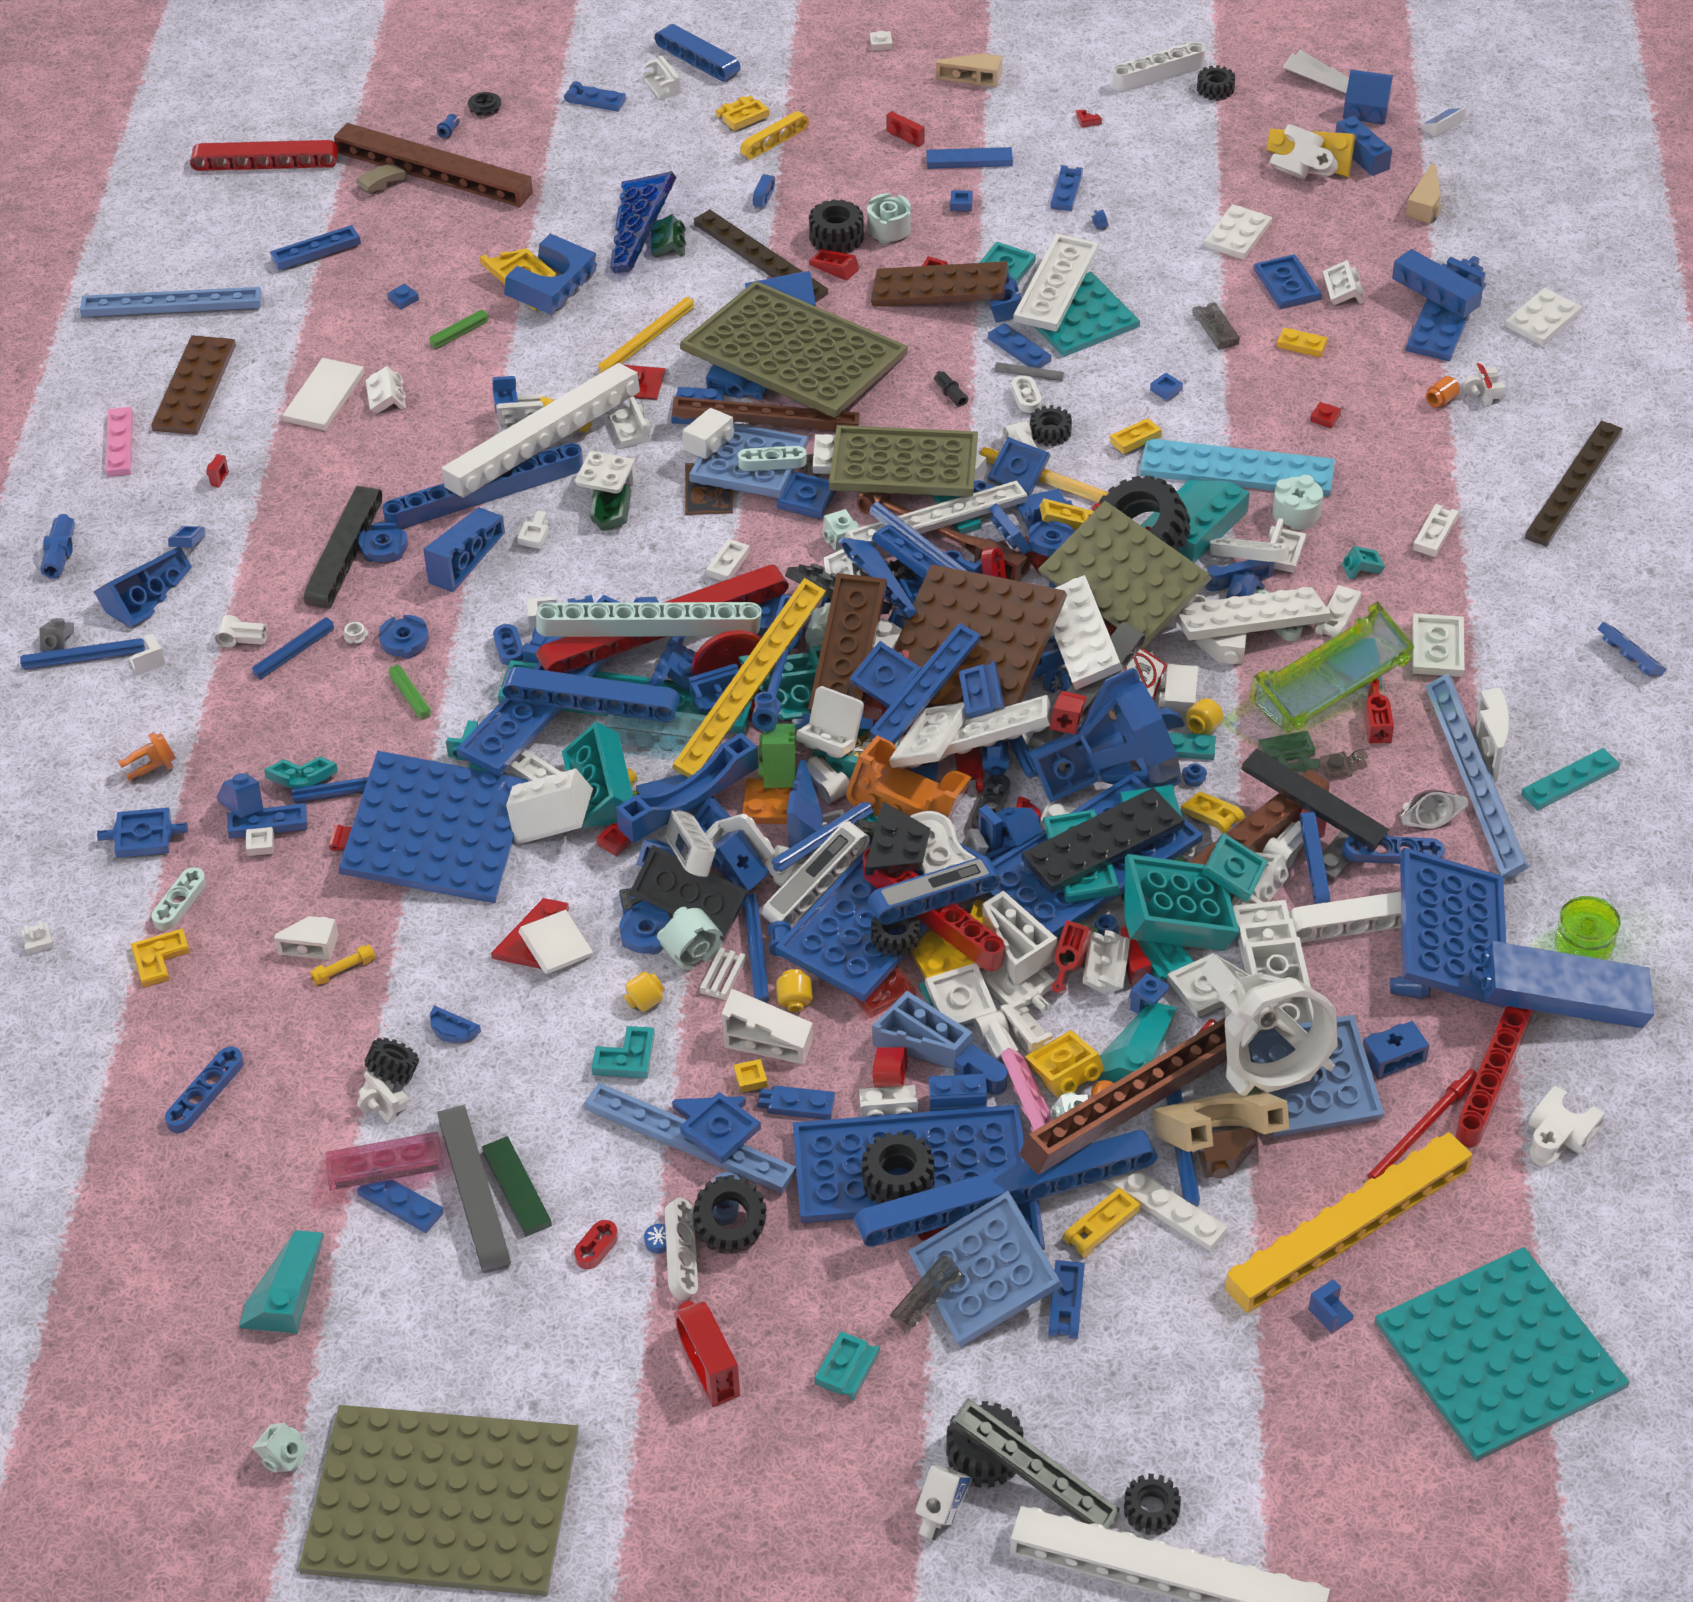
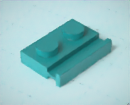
[1136,940,1194,981]
[814,1331,880,1400]

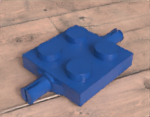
[97,807,188,858]

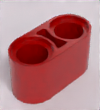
[872,1047,908,1088]

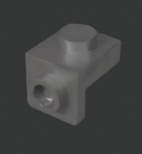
[39,618,74,652]

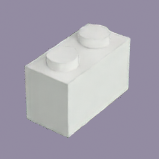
[682,408,734,459]
[1159,664,1198,719]

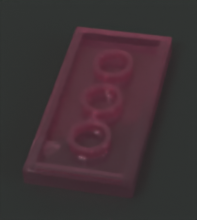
[326,1132,444,1191]

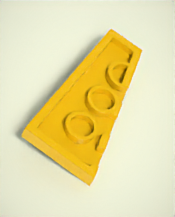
[1267,129,1355,178]

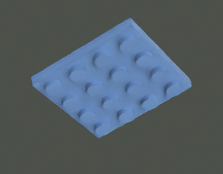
[689,423,808,498]
[1248,1015,1384,1138]
[908,1191,1063,1347]

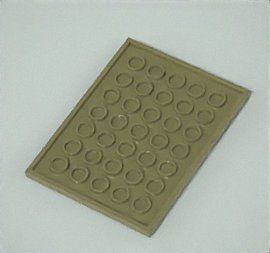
[680,281,908,418]
[299,1405,579,1596]

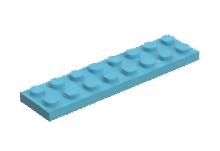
[1140,439,1335,497]

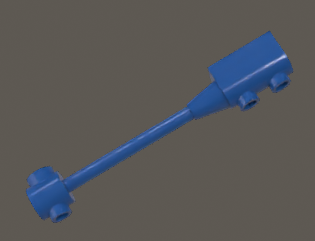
[752,595,804,732]

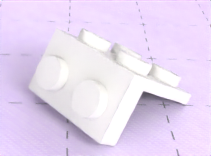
[496,394,545,428]
[575,451,637,493]
[796,686,864,758]
[705,814,775,860]

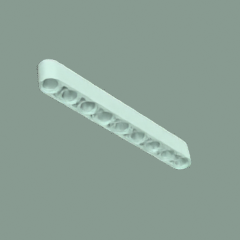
[536,602,762,637]

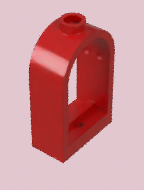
[674,1301,740,1407]

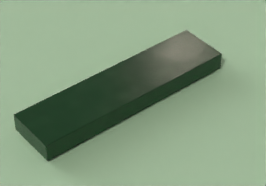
[481,1136,552,1237]

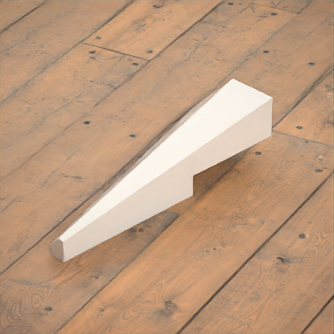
[1283,49,1349,94]

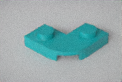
[264,756,338,788]

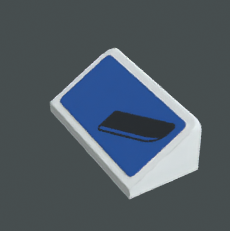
[1419,107,1466,137]

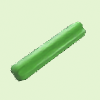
[429,310,489,348]
[389,665,431,719]

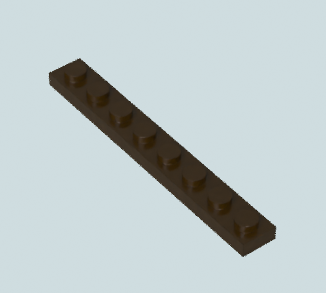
[694,209,828,302]
[1525,420,1623,547]

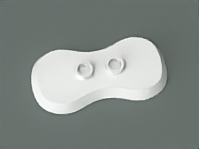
[910,811,976,874]

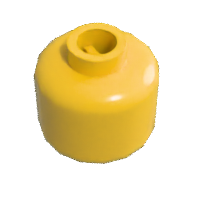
[1186,698,1224,735]
[776,969,813,1012]
[623,971,665,1012]

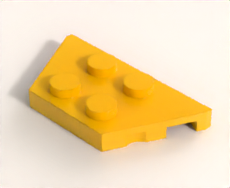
[480,248,556,311]

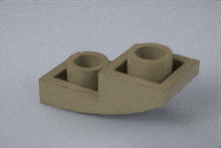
[356,164,406,193]

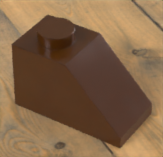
[1198,1127,1257,1178]

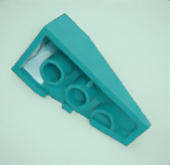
[1096,1003,1177,1083]
[239,1230,324,1334]

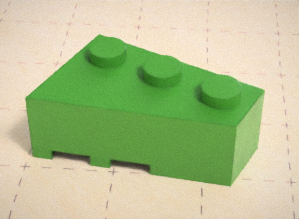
[758,724,796,788]

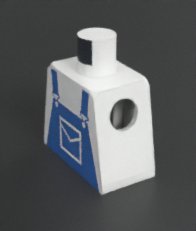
[915,1465,972,1540]

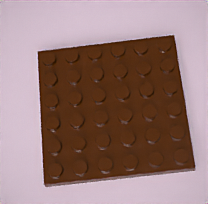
[894,564,1067,710]

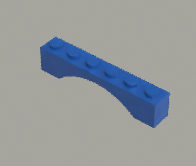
[616,732,758,843]

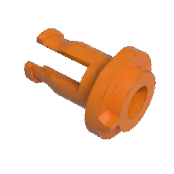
[117,732,176,783]

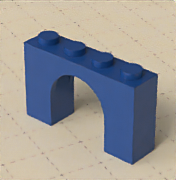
[504,233,597,315]

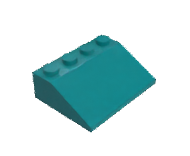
[1141,480,1250,563]
[1124,854,1240,951]

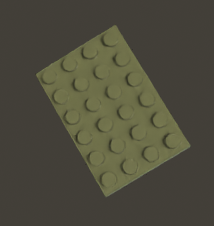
[829,425,978,497]
[1038,501,1211,649]

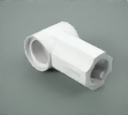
[1003,421,1037,448]
[214,615,267,647]
[807,756,850,804]
[1263,821,1304,870]
[974,1010,1018,1065]

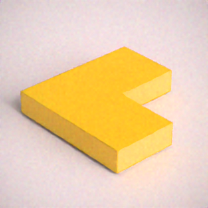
[130,928,190,988]

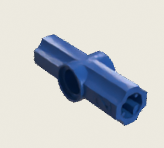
[40,514,76,579]

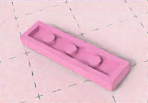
[106,407,133,477]
[1001,1047,1052,1132]

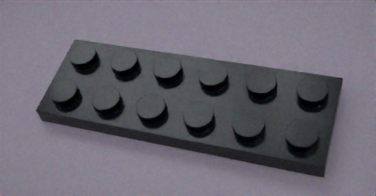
[1021,787,1185,894]

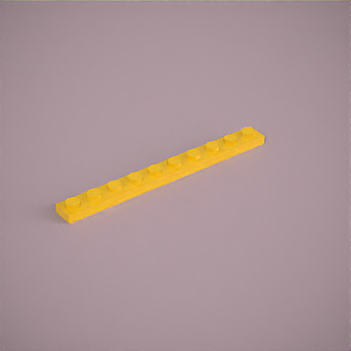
[672,578,826,778]

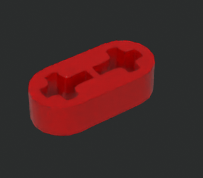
[981,548,1007,579]
[574,1220,618,1269]

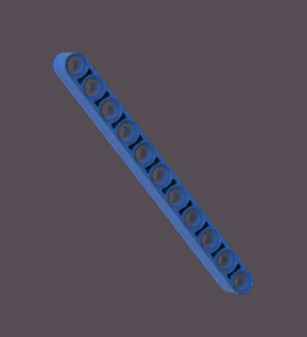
[853,1130,1158,1247]

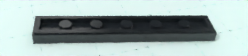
[1241,748,1390,851]

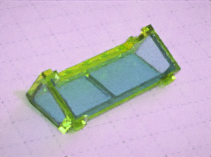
[1249,601,1415,733]

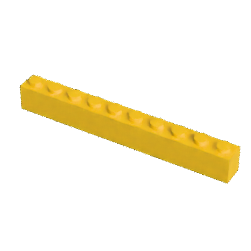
[1225,1132,1473,1314]

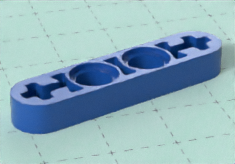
[1300,812,1330,904]
[1342,836,1445,864]
[165,1046,244,1133]

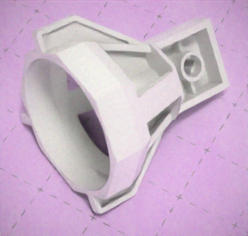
[1200,954,1338,1097]

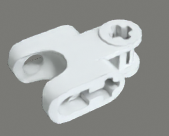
[1269,124,1338,180]
[1528,1086,1605,1166]

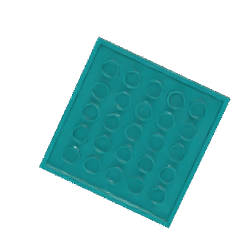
[1374,1247,1630,1462]

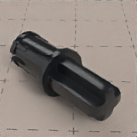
[934,371,969,407]

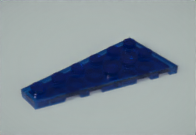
[610,171,677,274]

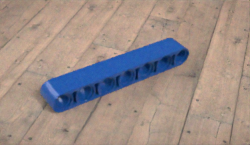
[502,667,680,722]

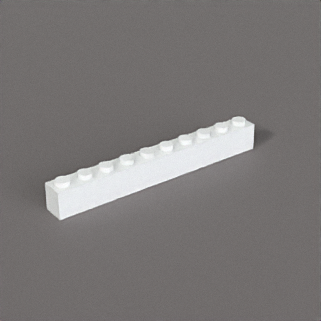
[441,363,640,498]
[1010,1506,1330,1602]

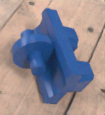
[1446,256,1486,289]
[982,739,1009,776]

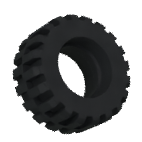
[1095,475,1191,553]

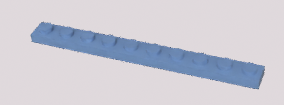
[1426,673,1529,880]

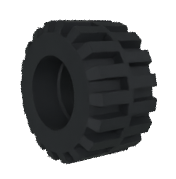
[809,199,864,254]
[862,1132,935,1205]
[693,1175,767,1254]
[946,1401,1024,1488]

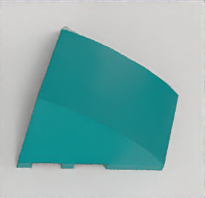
[739,646,821,721]

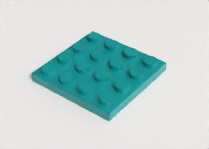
[1034,272,1140,357]

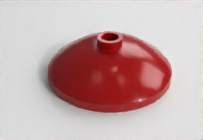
[692,630,761,676]

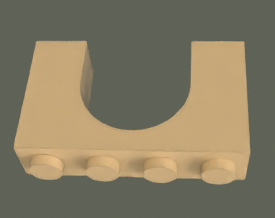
[1153,1087,1290,1152]

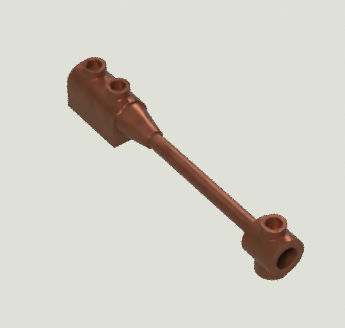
[857,492,1031,581]

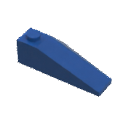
[93,547,192,627]
[787,760,824,852]

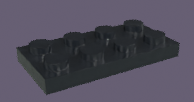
[785,563,892,614]
[629,845,749,940]

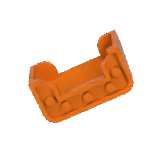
[846,736,971,819]

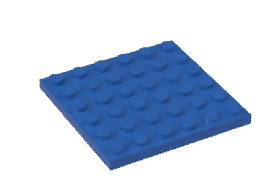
[339,750,529,903]

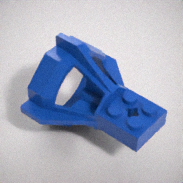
[1027,668,1181,803]

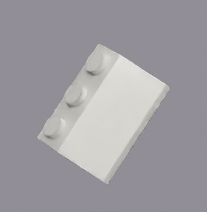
[506,769,593,844]

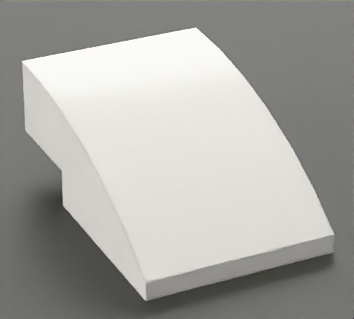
[1474,687,1509,782]

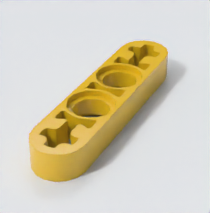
[740,111,809,160]

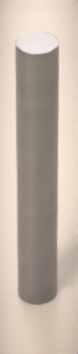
[995,362,1064,381]

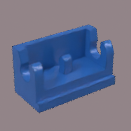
[688,664,739,714]

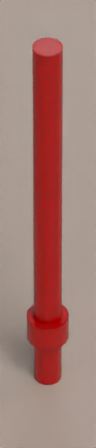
[1367,1069,1477,1179]

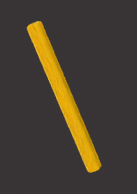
[598,297,694,373]
[979,447,1108,503]

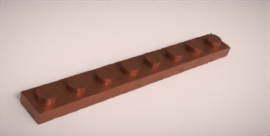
[672,397,860,431]

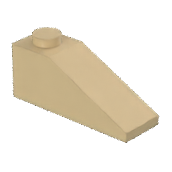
[936,53,1003,87]
[1406,163,1442,223]

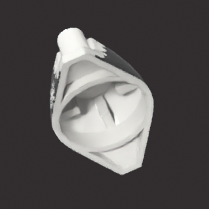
[1401,789,1469,829]

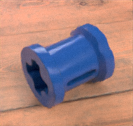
[768,921,791,956]

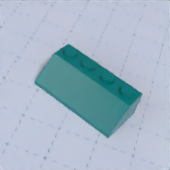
[562,721,634,828]

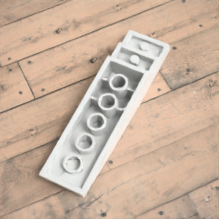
[1233,900,1314,1030]

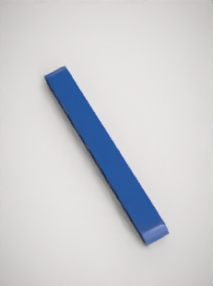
[382,443,583,529]

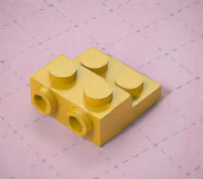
[1025,1030,1105,1098]

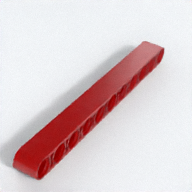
[536,564,789,673]

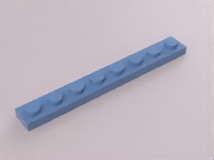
[80,287,262,317]
[584,1082,796,1194]

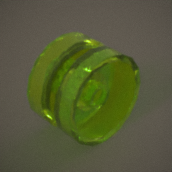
[1554,896,1621,960]

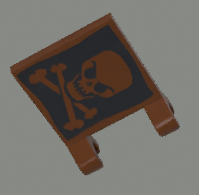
[685,463,733,515]

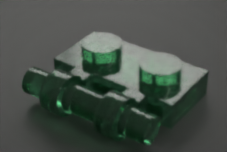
[1258,730,1321,774]

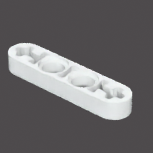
[1209,538,1289,562]
[665,1197,698,1301]

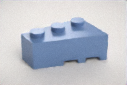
[872,991,973,1069]

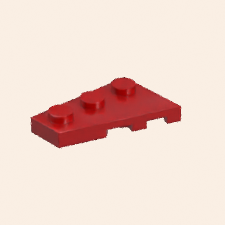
[491,898,569,969]

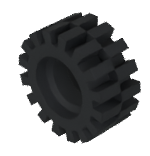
[1197,65,1235,101]
[1030,405,1072,446]
[871,915,920,958]
[364,1038,419,1085]
[1124,1473,1181,1535]

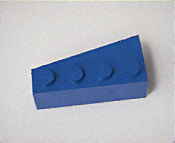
[423,507,505,592]

